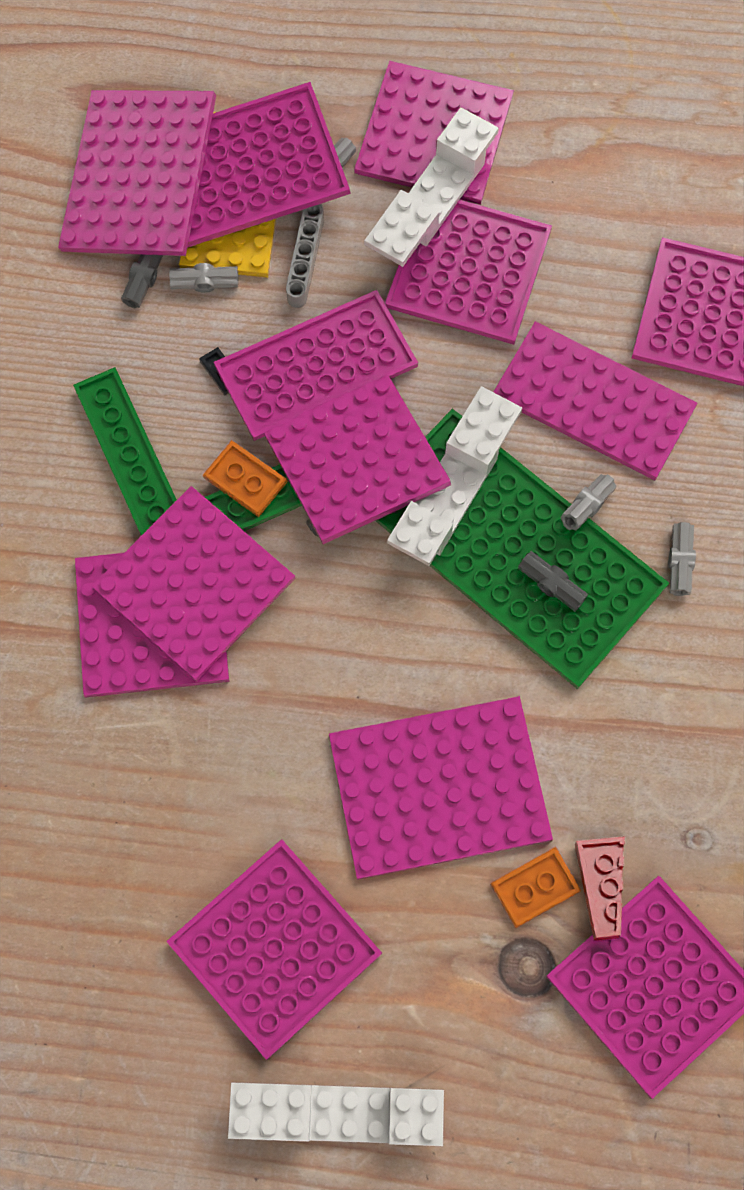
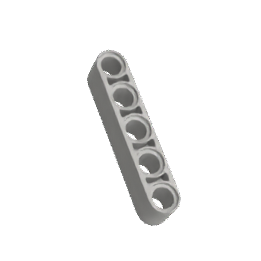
[286,204,324,308]

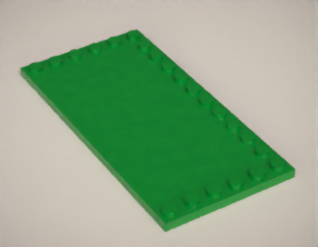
[375,408,669,689]

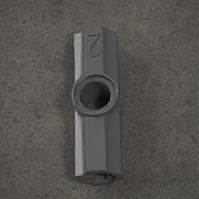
[121,254,163,308]
[518,551,588,612]

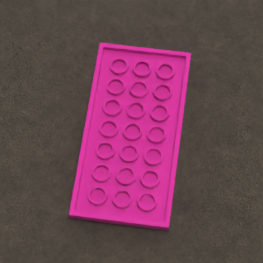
[214,290,418,441]
[493,321,697,481]

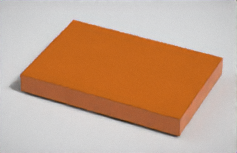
[203,440,287,517]
[490,847,581,929]

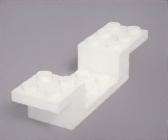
[364,107,499,267]
[387,386,522,566]
[228,1083,444,1146]

